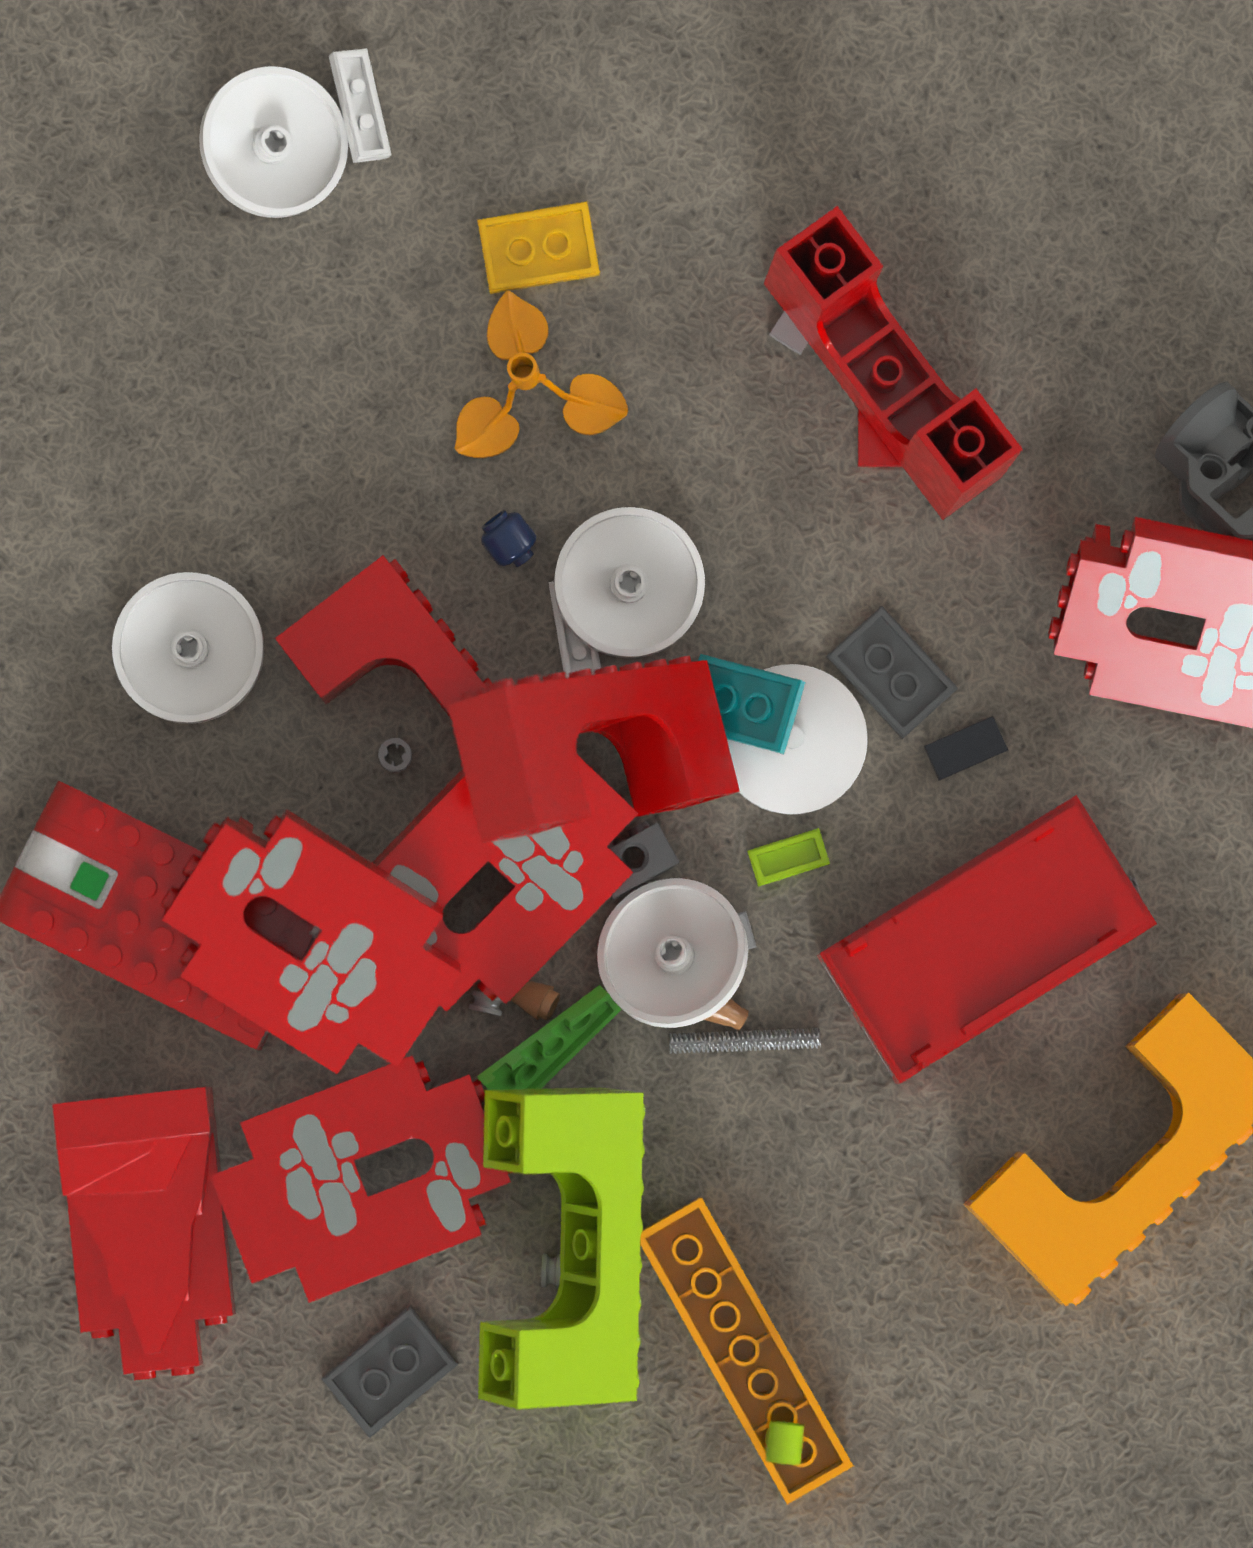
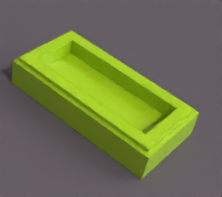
[747,828,830,887]

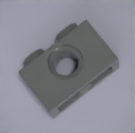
[608,821,679,900]

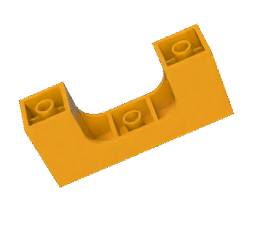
[963,992,1253,1306]

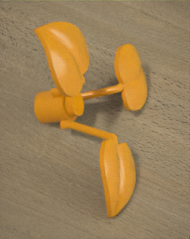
[455,291,629,458]

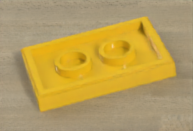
[477,201,600,294]

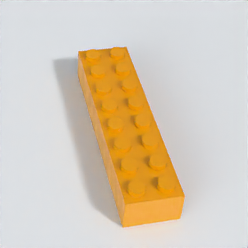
[640,1196,853,1504]

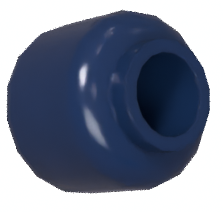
[481,510,536,567]

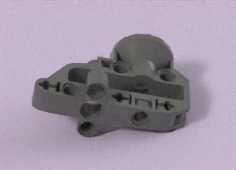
[1155,381,1253,541]

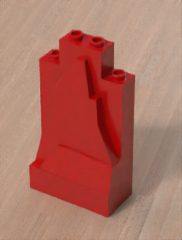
[52,1087,236,1380]

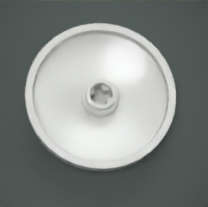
[199,66,348,218]
[554,507,705,658]
[112,572,264,724]
[727,664,868,815]
[597,878,748,1028]

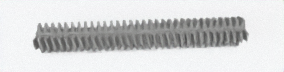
[669,1028,821,1054]

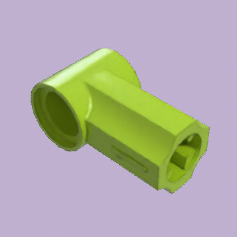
[765,1421,804,1465]

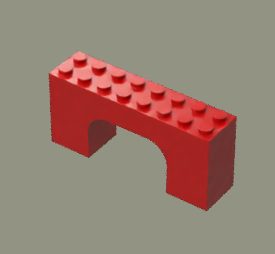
[764,206,1023,520]
[275,555,492,868]
[448,656,740,843]

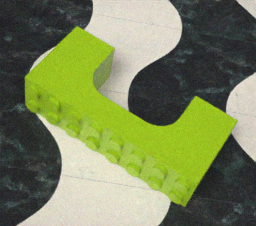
[478,1087,645,1409]

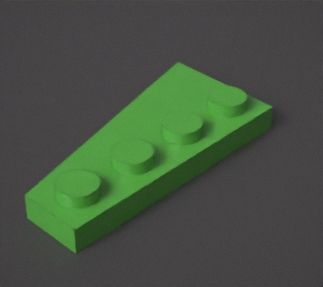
[477,985,622,1090]

